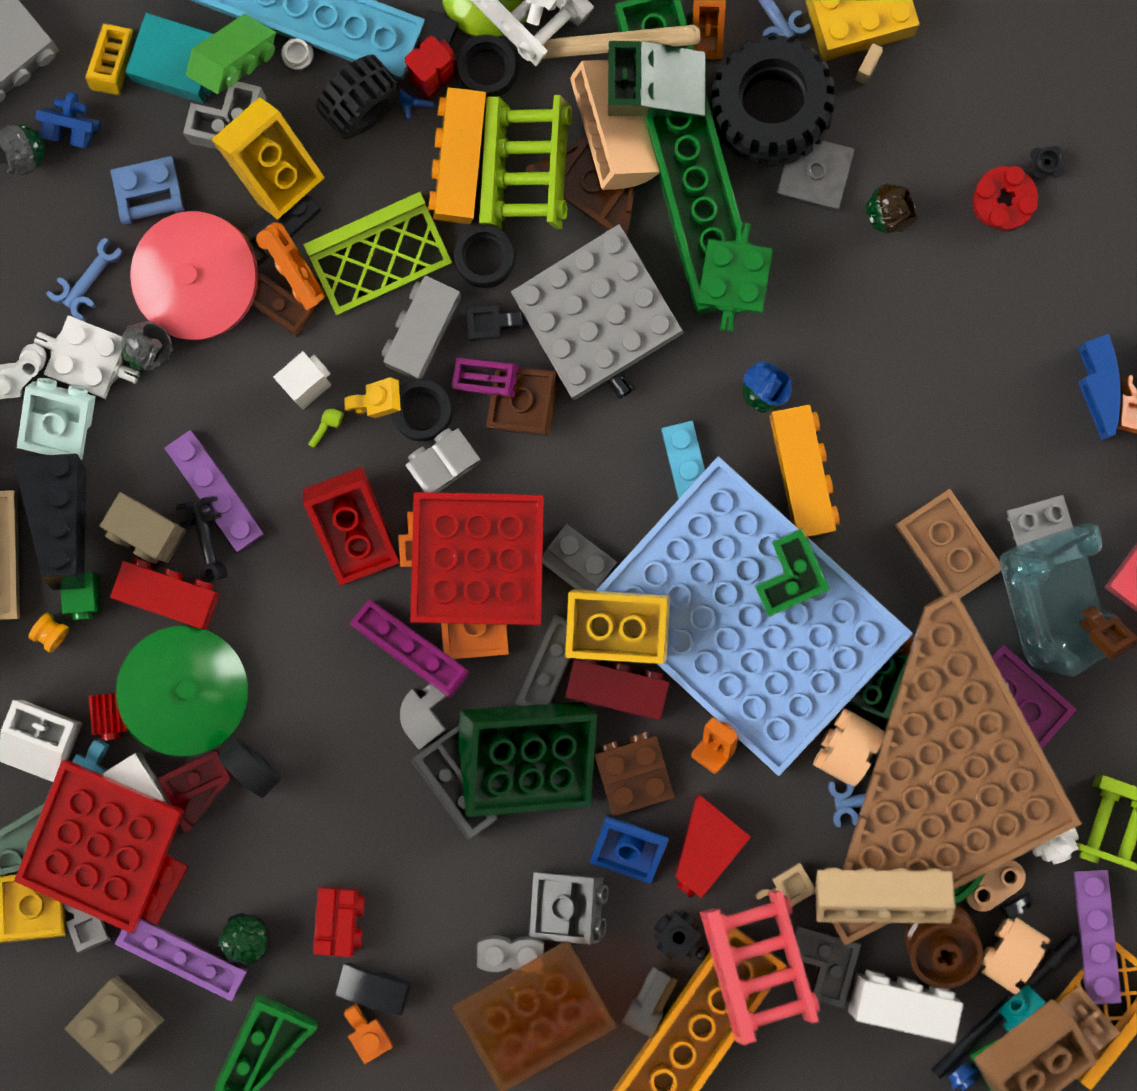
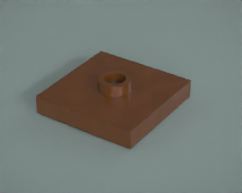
[486,367,559,436]

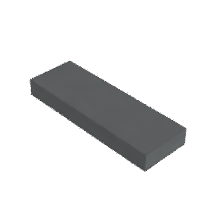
[516,614,570,706]

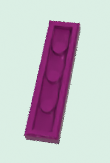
[349,599,470,699]

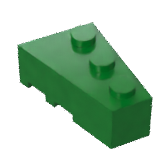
[214,993,317,1091]

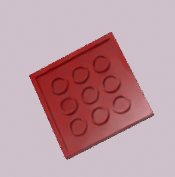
[410,492,544,626]
[14,759,184,933]

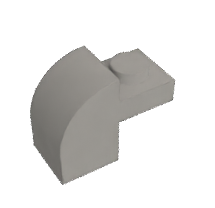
[400,684,447,750]

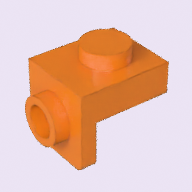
[691,717,739,774]

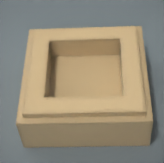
[855,43,883,84]

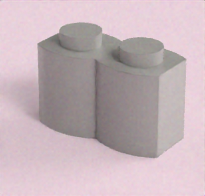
[406,428,481,493]
[477,935,544,973]

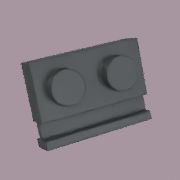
[542,523,617,591]

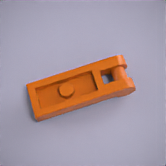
[256,222,327,311]

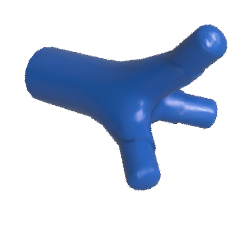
[397,88,434,120]

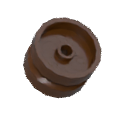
[904,905,984,989]

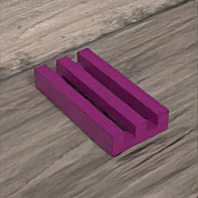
[451,358,519,398]

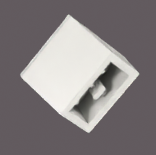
[0,700,83,782]

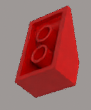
[303,466,400,586]

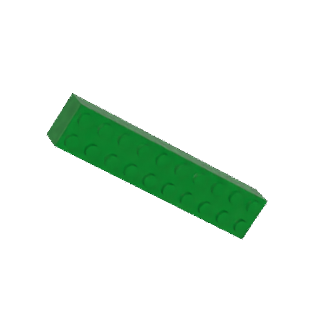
[614,0,744,317]

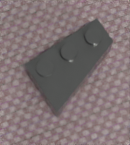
[411,725,497,840]

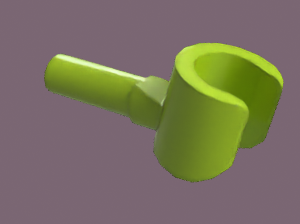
[308,408,344,448]

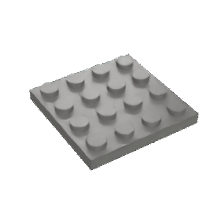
[511,224,684,400]

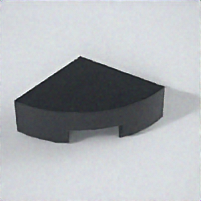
[1000,893,1034,919]

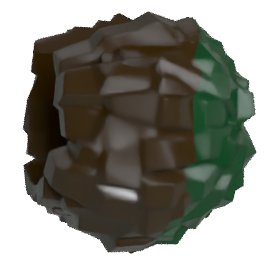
[866,183,917,234]

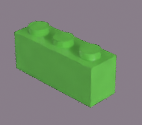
[185,14,276,94]

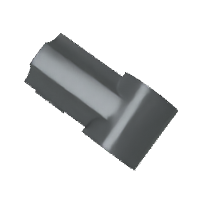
[621,966,678,1038]

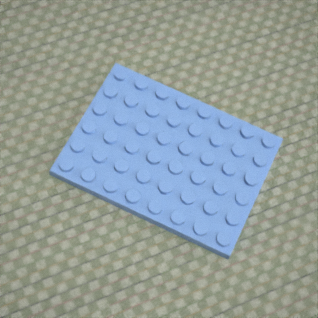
[596,456,913,776]

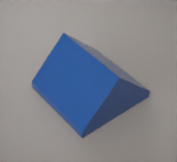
[590,815,668,884]

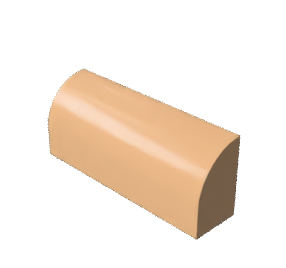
[570,60,660,190]

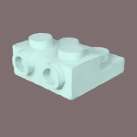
[17,378,96,460]

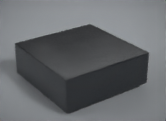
[418,10,459,46]

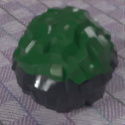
[218,913,271,965]

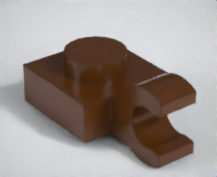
[1079,606,1137,660]

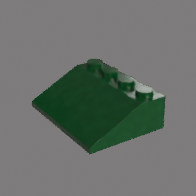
[459,702,597,817]

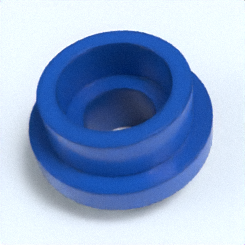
[948,1062,980,1091]

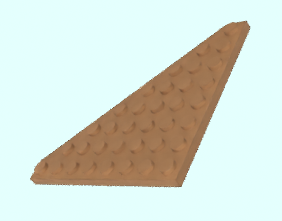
[832,590,1081,946]

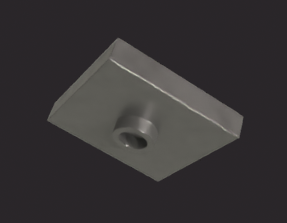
[776,141,855,212]

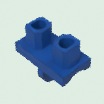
[35,92,101,148]

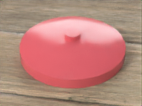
[131,211,258,340]

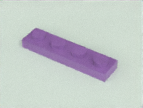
[164,430,265,553]
[1073,870,1121,1004]
[115,918,248,1002]

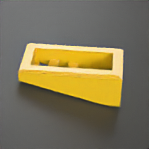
[85,23,135,95]

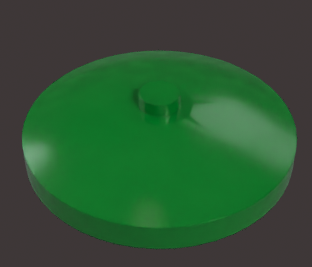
[115,626,248,757]

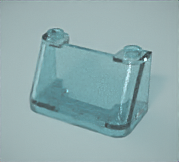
[1000,523,1124,677]

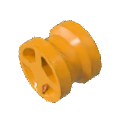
[28,612,70,653]

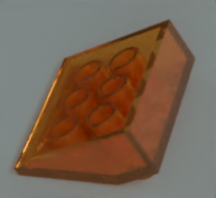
[452,940,616,1091]

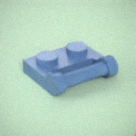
[110,156,185,226]

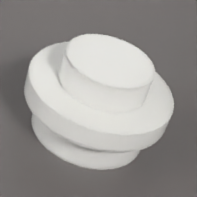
[282,39,314,70]

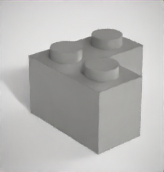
[183,81,267,150]

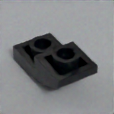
[335,962,411,1015]

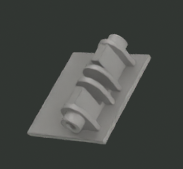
[1007,495,1082,573]

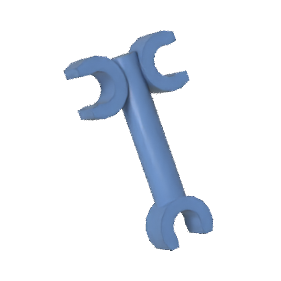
[758,0,811,42]
[46,238,124,322]
[828,781,866,827]

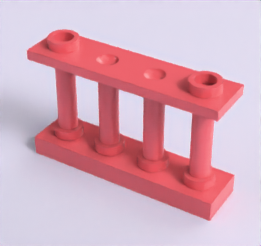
[700,890,820,1045]

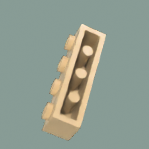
[815,868,955,923]

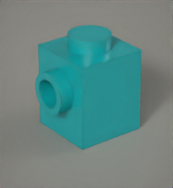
[998,985,1047,1033]

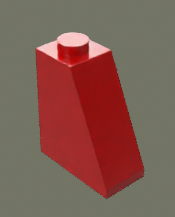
[675,794,751,898]

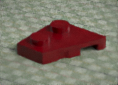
[157,749,231,834]

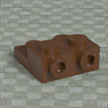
[594,731,675,817]

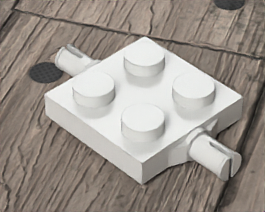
[34,316,140,399]

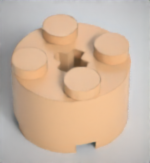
[813,708,885,787]
[980,917,1050,995]

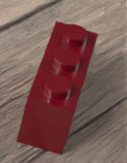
[565,659,669,720]

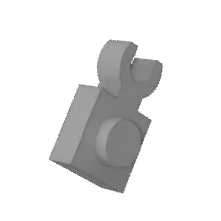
[63,903,110,954]

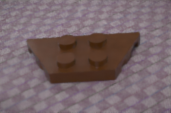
[525,136,636,237]

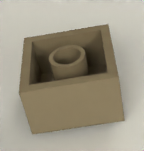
[100,492,188,565]
[64,975,165,1075]

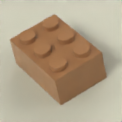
[974,999,1097,1091]

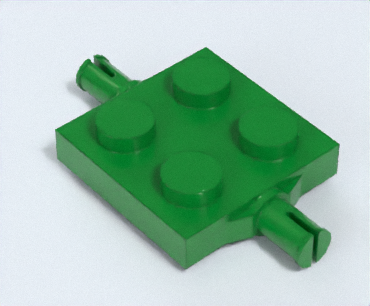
[698,222,773,333]

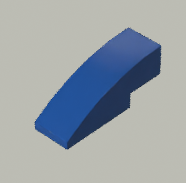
[1078,333,1121,441]

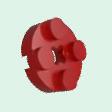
[972,166,1038,232]

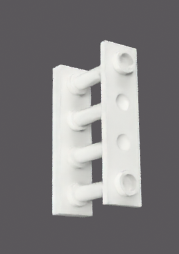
[471,0,594,66]

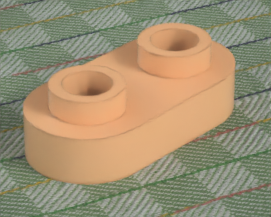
[965,860,1026,912]

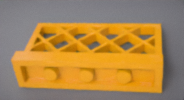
[1055,941,1137,1091]

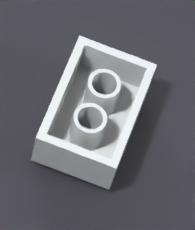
[848,969,963,1043]

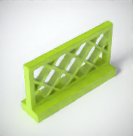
[303,192,452,316]

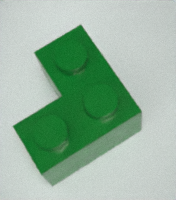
[755,527,830,617]

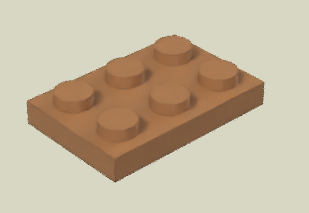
[895,489,1004,598]

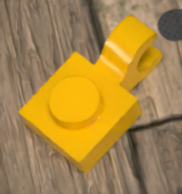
[344,377,401,418]

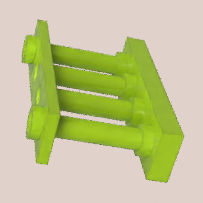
[479,95,573,229]
[1076,774,1137,871]

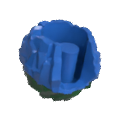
[742,361,793,413]

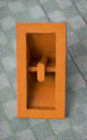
[691,0,726,59]

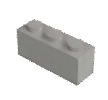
[381,275,461,380]

